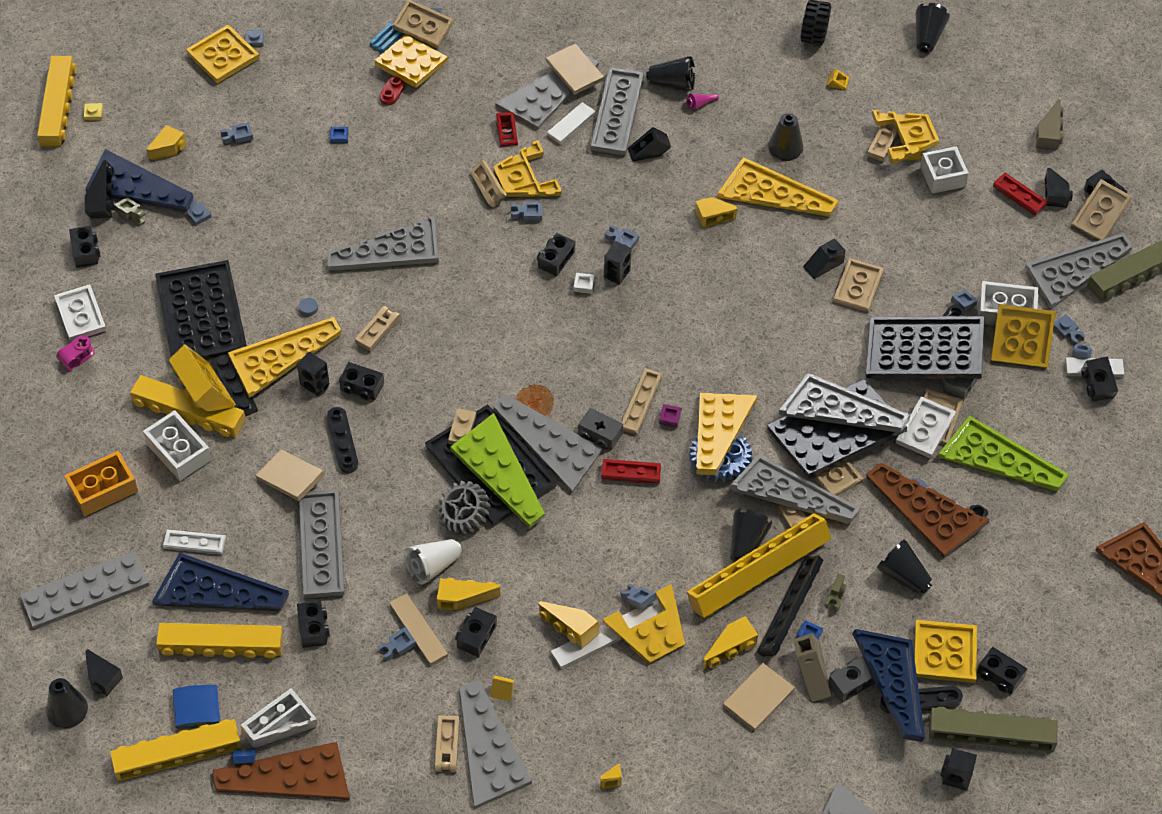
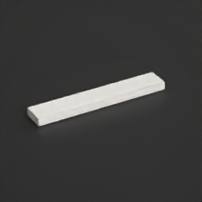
[551,599,664,670]

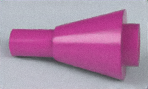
[686,93,718,111]

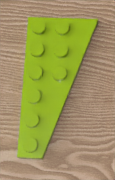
[450,413,545,528]
[938,415,1069,492]

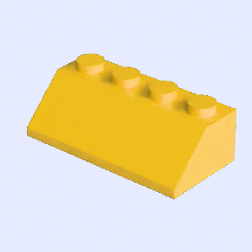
[169,344,236,412]

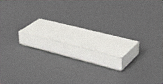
[547,102,595,145]
[1065,357,1124,378]
[163,529,226,555]

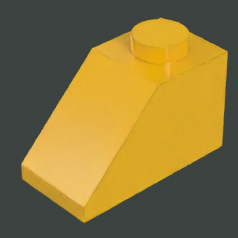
[146,125,186,161]
[695,197,737,228]

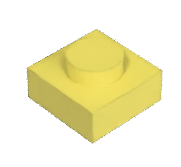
[84,103,103,121]

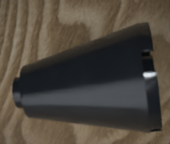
[915,3,950,53]
[646,56,695,91]
[768,113,804,161]
[730,509,772,563]
[876,539,932,594]
[46,678,88,728]

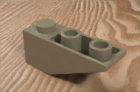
[1036,99,1064,150]
[793,633,832,702]

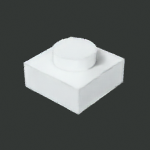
[573,273,594,294]

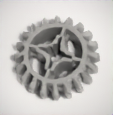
[437,481,490,534]

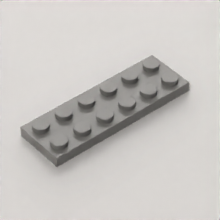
[591,67,644,156]
[299,489,345,599]
[20,551,149,629]

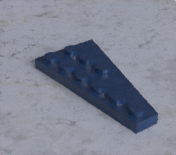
[85,149,194,211]
[152,552,289,611]
[852,629,925,742]

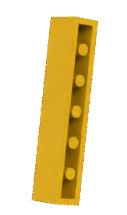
[37,56,77,147]
[130,375,246,438]
[156,623,284,659]
[110,719,242,781]

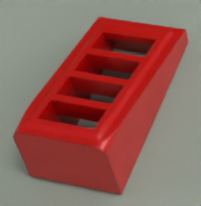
[495,112,518,147]

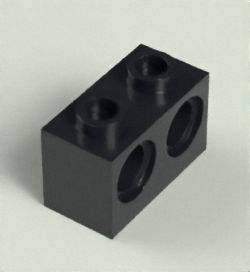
[69,225,101,268]
[537,232,576,276]
[604,241,632,285]
[297,352,330,396]
[339,362,384,400]
[297,600,330,648]
[977,646,1028,695]

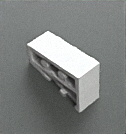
[241,688,317,748]

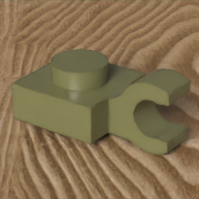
[114,197,145,226]
[825,573,847,612]

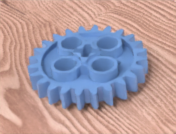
[689,433,752,482]

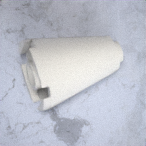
[404,539,462,585]

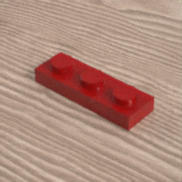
[993,172,1048,216]
[601,459,661,484]

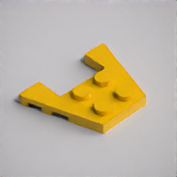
[872,110,939,164]
[493,140,562,197]
[602,584,685,664]

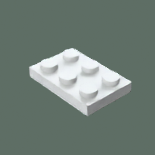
[54,284,107,342]
[896,397,956,459]

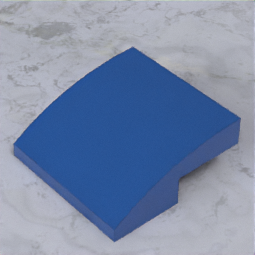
[172,685,220,728]

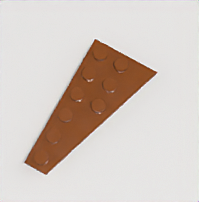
[866,463,990,558]
[1095,522,1162,597]
[213,742,350,800]

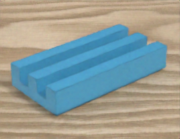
[370,22,403,53]

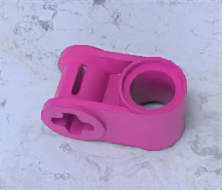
[56,336,94,371]

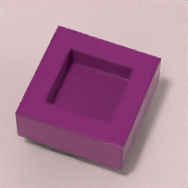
[659,404,682,427]

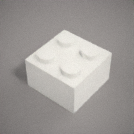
[920,146,969,194]

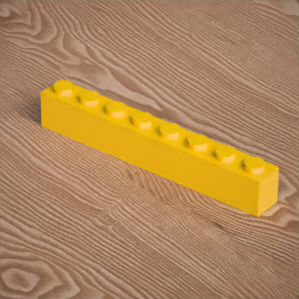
[687,513,832,618]

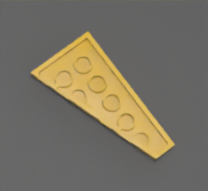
[717,157,839,217]
[228,317,341,398]
[696,393,757,475]

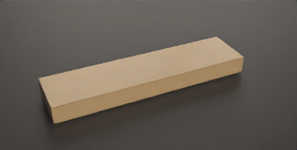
[621,368,663,435]
[389,593,448,666]

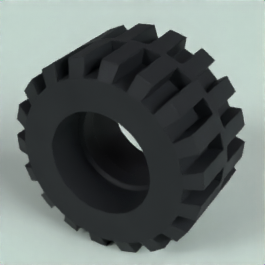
[800,0,831,45]

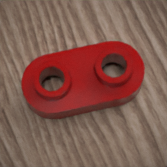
[380,76,405,105]

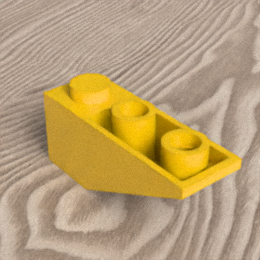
[437,578,501,611]
[538,601,600,648]
[703,616,758,669]

